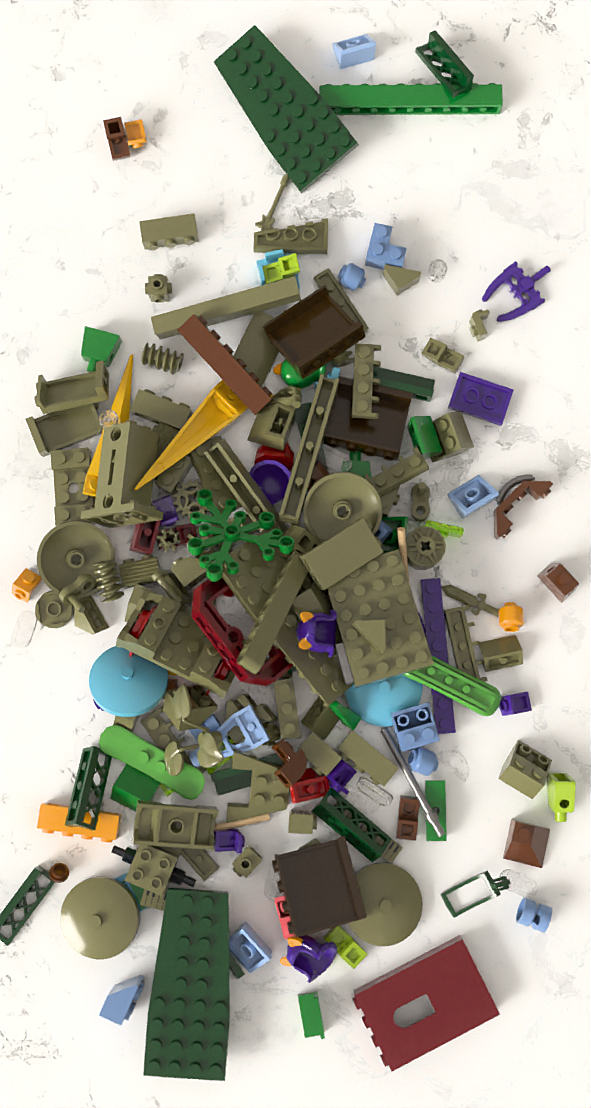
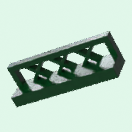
[415,30,474,97]
[65,746,112,831]
[312,787,392,863]
[0,865,55,946]

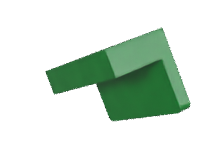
[298,991,325,1039]

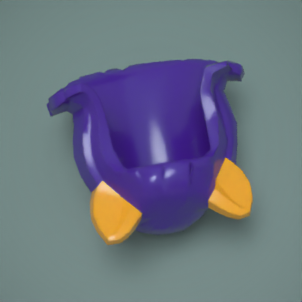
[296,610,337,658]
[280,935,337,983]

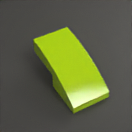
[262,253,301,284]
[323,926,368,969]

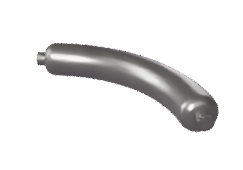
[495,474,535,505]

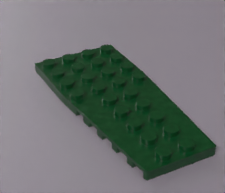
[214,25,359,194]
[143,888,230,1081]

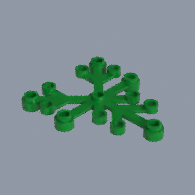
[188,489,295,582]

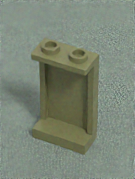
[34,360,110,414]
[25,402,106,457]
[299,518,383,590]

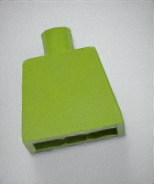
[547,773,576,822]

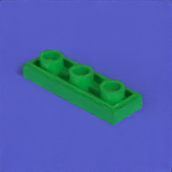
[425,780,447,841]

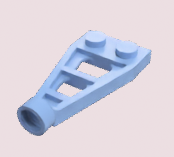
[189,704,270,768]

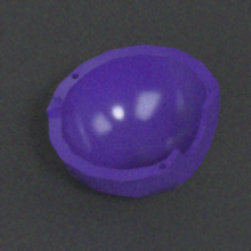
[249,460,292,505]

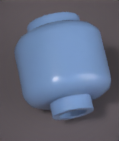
[337,263,366,291]
[408,747,439,776]

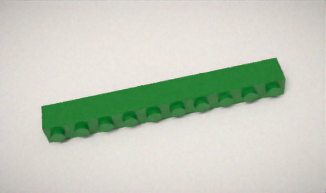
[319,83,503,115]

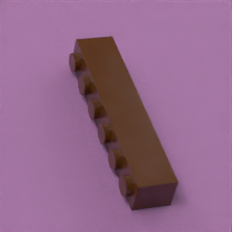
[177,314,274,415]

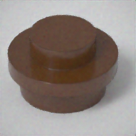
[49,863,69,883]

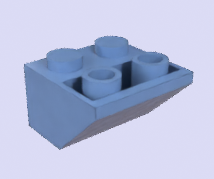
[390,702,440,752]
[99,975,145,1026]

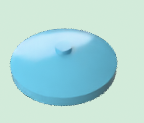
[89,646,168,717]
[345,675,422,727]

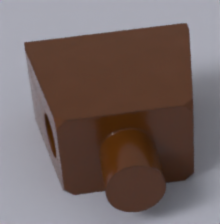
[537,563,579,603]

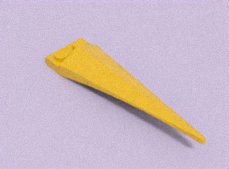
[82,354,133,497]
[134,380,248,491]

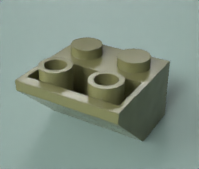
[247,403,296,451]
[431,412,474,463]
[163,685,218,731]
[498,740,552,799]

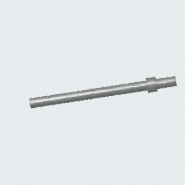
[380,728,446,837]

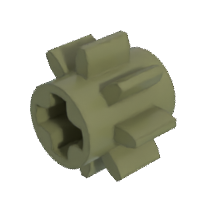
[156,528,181,552]
[262,722,280,747]

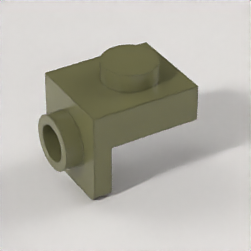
[469,309,490,342]

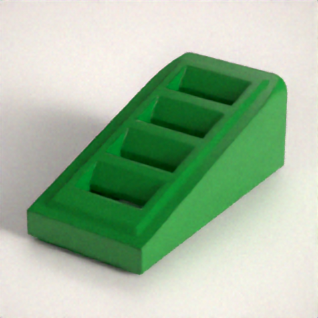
[329,701,361,730]

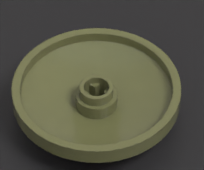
[303,472,382,544]
[37,521,115,598]
[348,862,423,946]
[60,876,140,960]

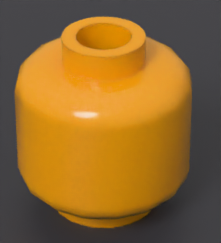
[498,602,524,632]

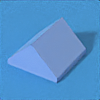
[332,34,376,70]
[447,475,499,519]
[229,921,273,973]

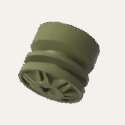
[406,526,446,570]

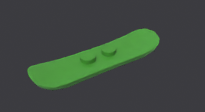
[403,655,501,717]
[99,725,205,800]

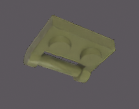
[151,570,193,605]

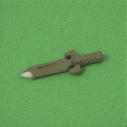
[441,585,499,617]

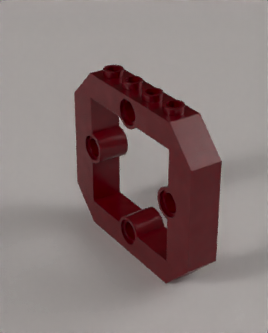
[192,578,294,686]

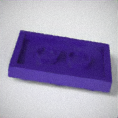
[448,372,514,426]

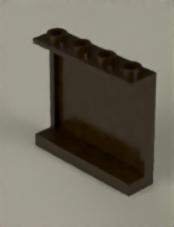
[263,285,365,379]
[323,376,413,461]
[271,836,367,938]

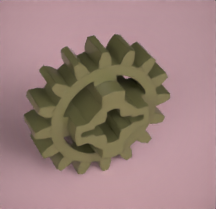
[173,479,209,520]

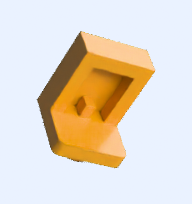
[124,119,147,149]
[12,568,42,603]

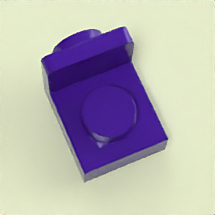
[499,692,532,716]

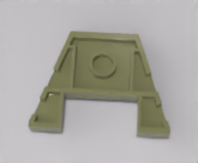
[226,749,290,823]

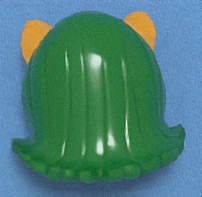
[273,359,326,389]

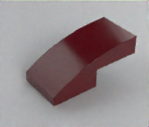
[156,523,197,550]

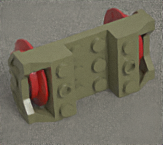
[115,590,247,699]

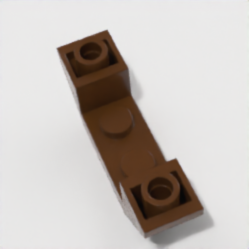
[494,481,553,540]

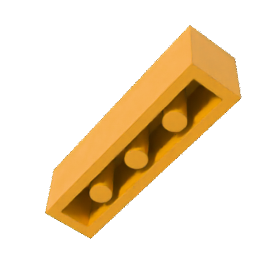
[37,802,122,843]

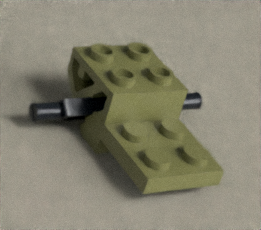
[111,802,196,896]

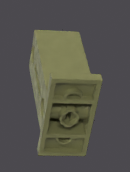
[81,420,163,528]

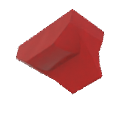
[255,441,294,469]
[290,768,330,803]

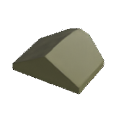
[292,582,330,620]

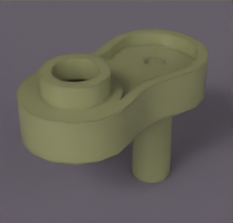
[411,482,430,522]
[59,574,96,613]

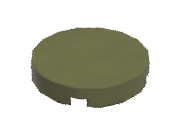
[35,590,74,629]

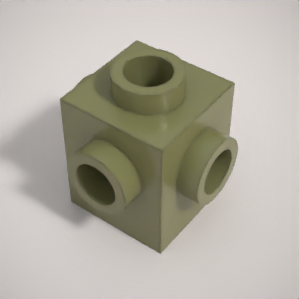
[145,274,172,303]

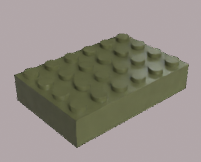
[326,550,434,688]

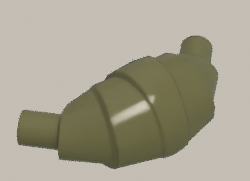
[268,386,302,408]

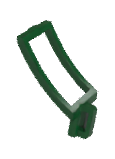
[440,870,511,918]

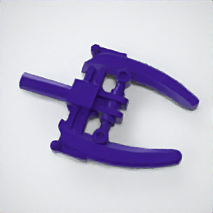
[482,261,551,322]

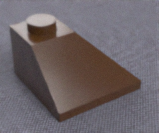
[503,819,550,868]

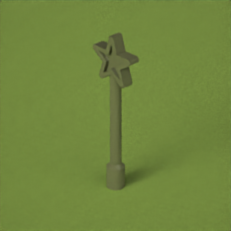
[255,174,290,231]

